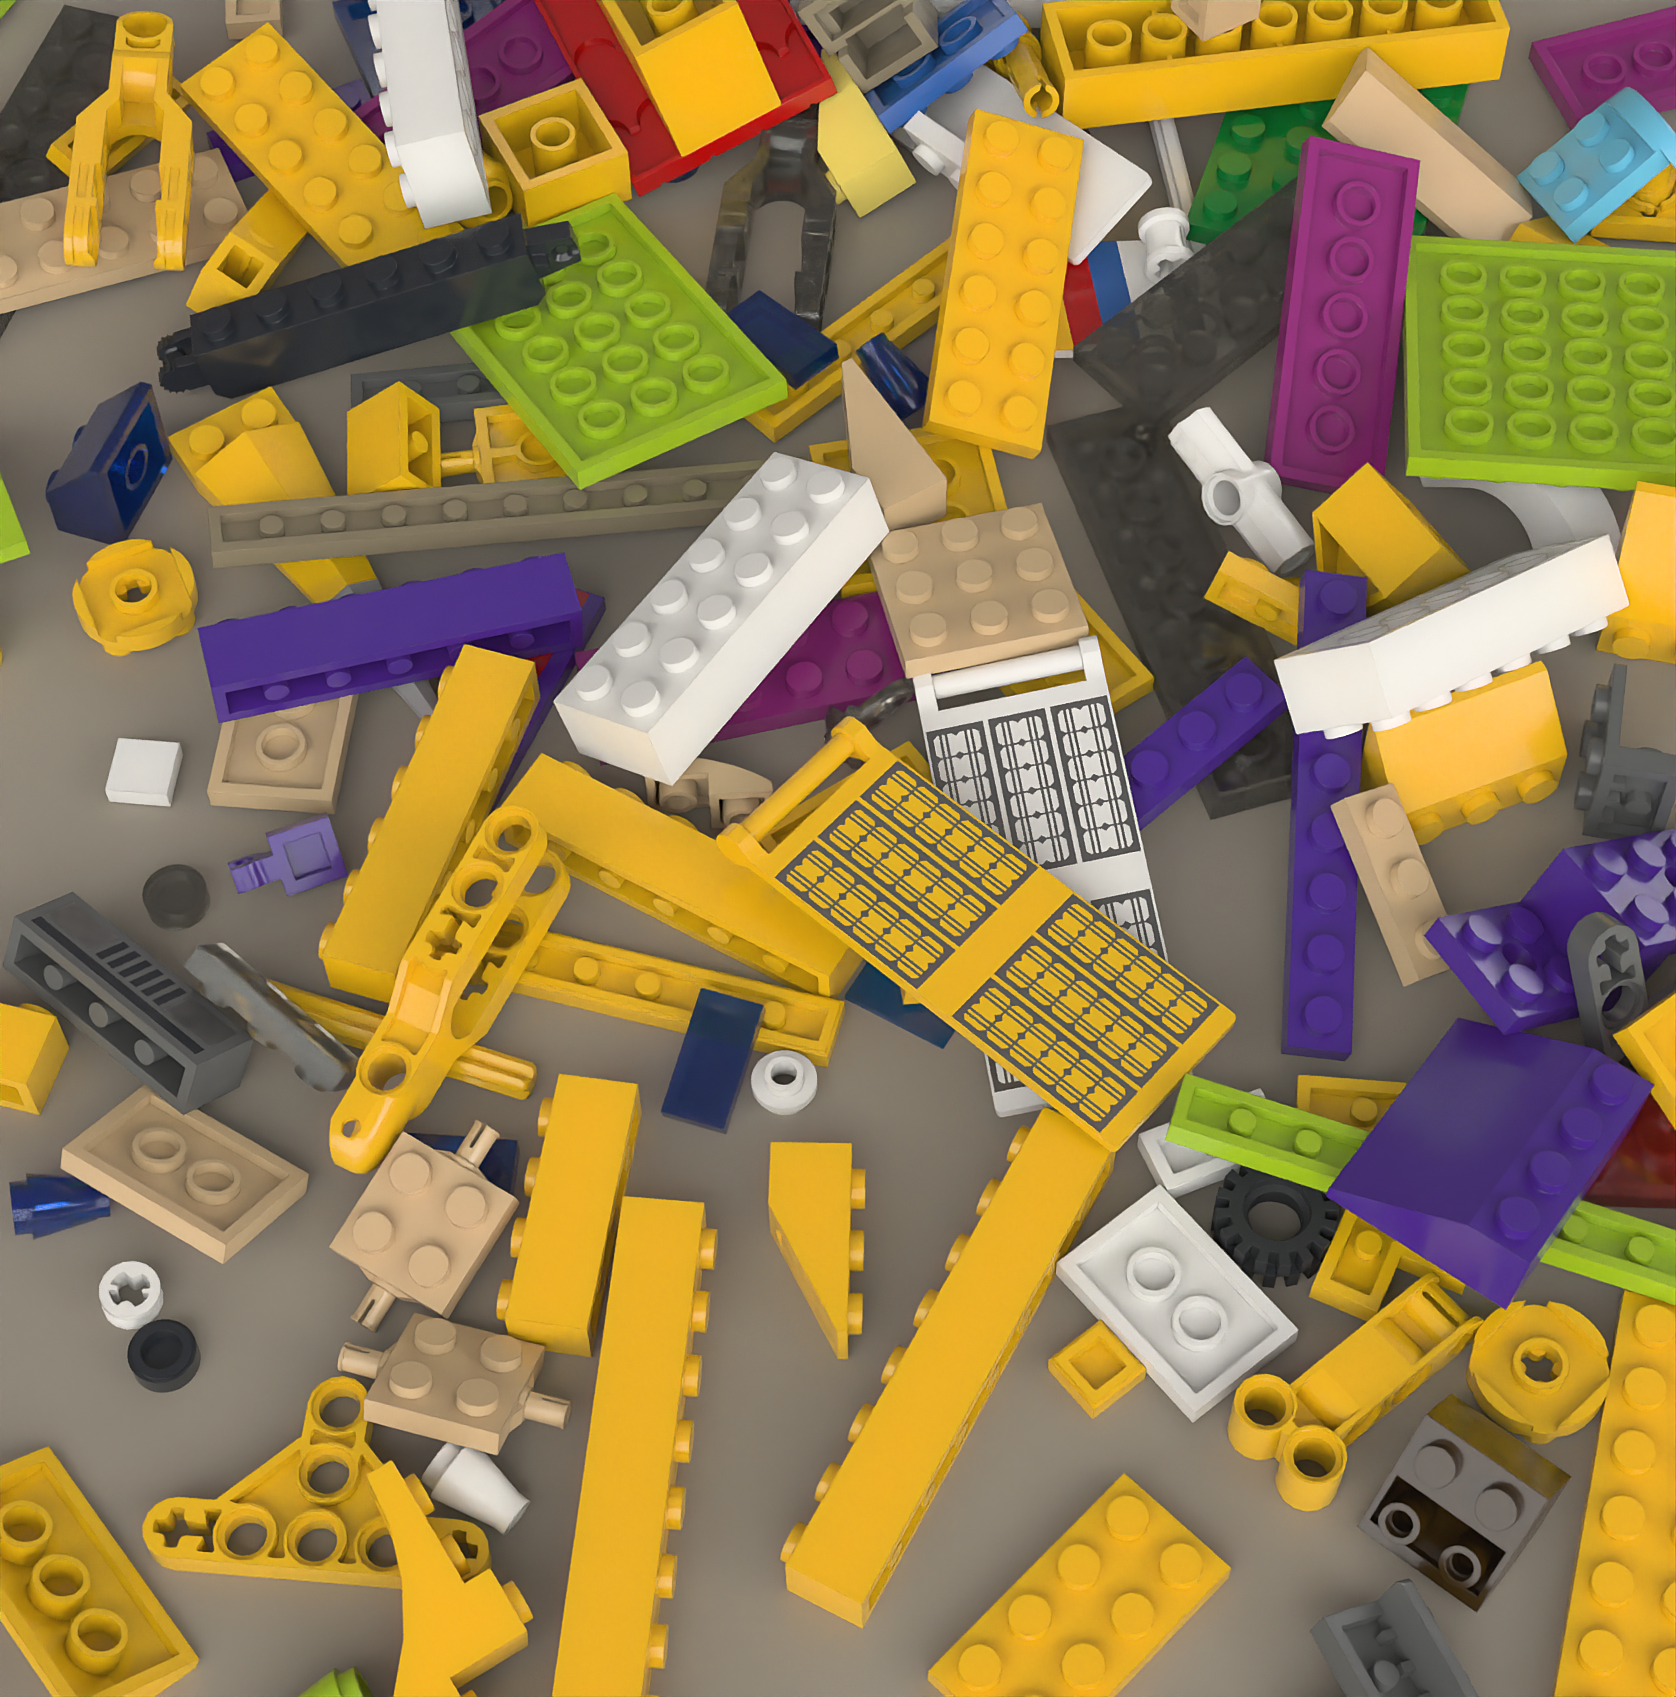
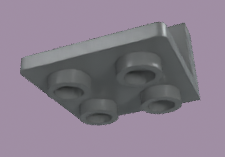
[1574,663,1676,840]

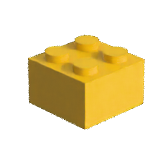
[478,78,632,228]

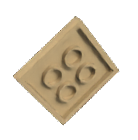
[867,503,1089,679]

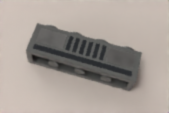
[3,892,254,1115]

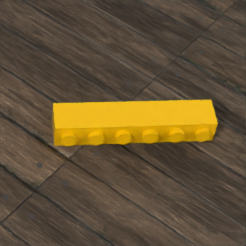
[318,644,540,1003]
[500,753,864,999]

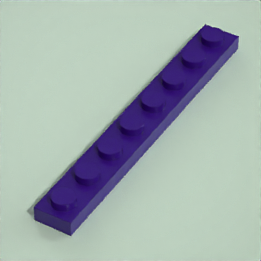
[1281,570,1367,1061]

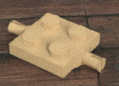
[329,1120,520,1333]
[338,1312,573,1455]

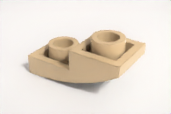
[645,758,773,829]

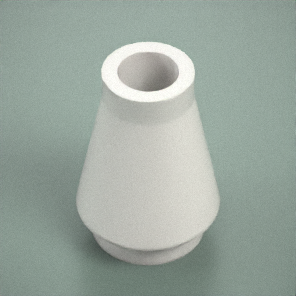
[421,1442,530,1536]

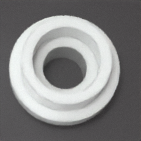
[751,1050,817,1115]

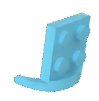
[1516,87,1676,243]

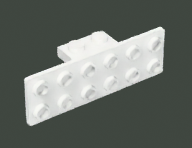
[868,65,1152,265]

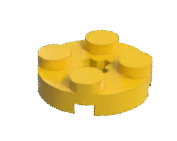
[72,539,198,656]
[1465,1300,1611,1445]

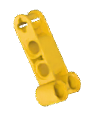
[1227,1272,1484,1512]

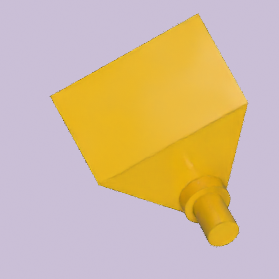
[1283,462,1472,618]

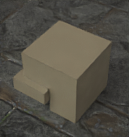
[797,0,938,95]

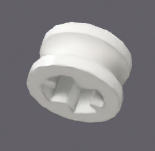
[99,1261,163,1330]

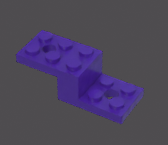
[1424,828,1676,1035]

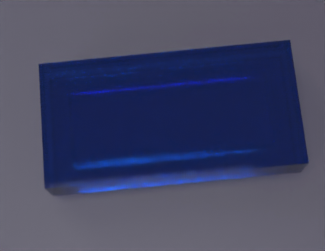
[726,290,839,390]
[660,988,766,1134]

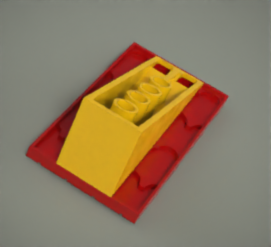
[533,0,838,197]

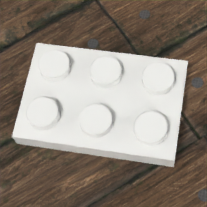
[1056,1184,1299,1423]

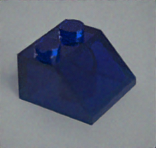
[45,382,173,545]

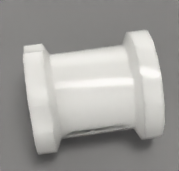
[1138,207,1196,285]

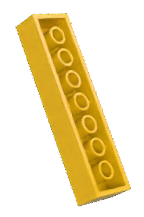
[1040,0,1510,129]

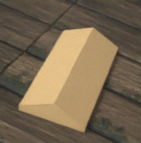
[1322,47,1532,241]

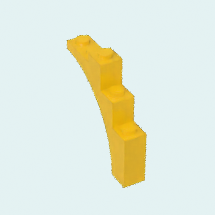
[366,1460,533,1697]

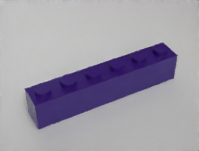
[197,552,584,723]

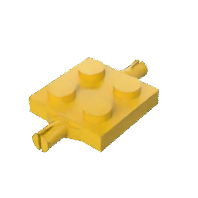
[441,404,568,484]

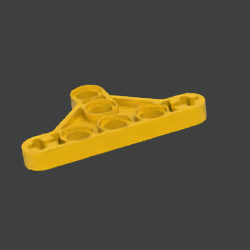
[142,1376,492,1589]

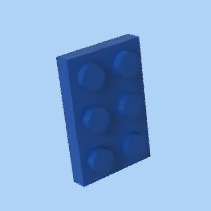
[860,0,1028,134]

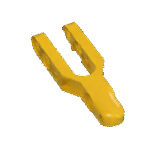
[64,11,195,271]
[329,804,571,1174]

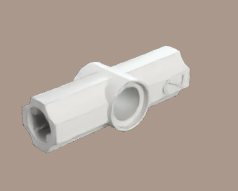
[1168,407,1315,578]

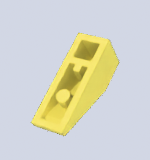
[817,49,916,218]

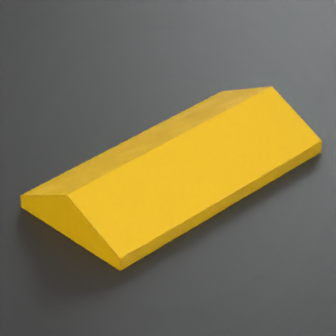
[0,1446,199,1697]

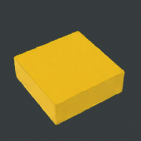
[1047,1319,1147,1419]

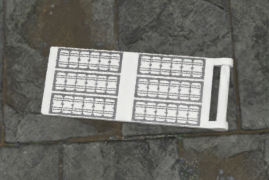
[913,635,1193,1117]

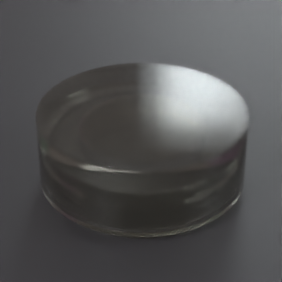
[142,864,210,931]

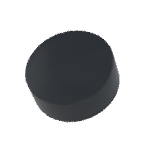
[127,1319,201,1393]

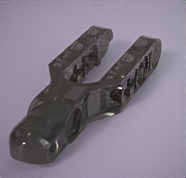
[705,103,837,342]

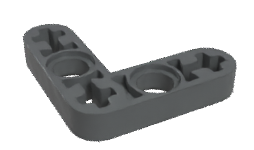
[1567,912,1676,1075]

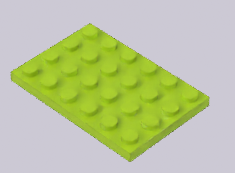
[449,193,788,490]

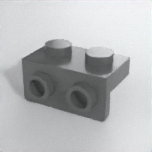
[1310,1579,1479,1697]

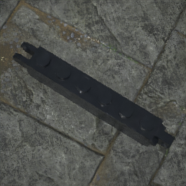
[157,213,582,399]

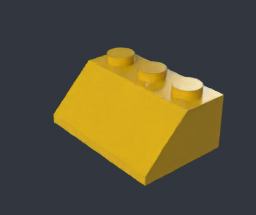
[1360,660,1568,845]

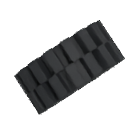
[1211,1165,1339,1288]

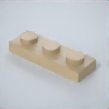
[1330,783,1451,987]

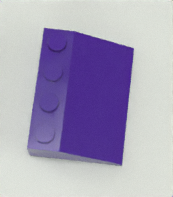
[1325,1018,1654,1310]

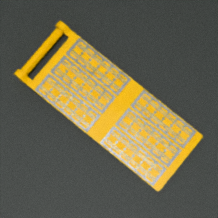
[716,716,1236,1152]

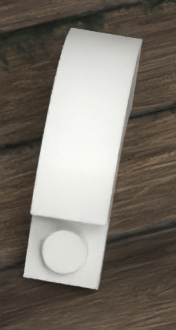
[1419,476,1621,554]

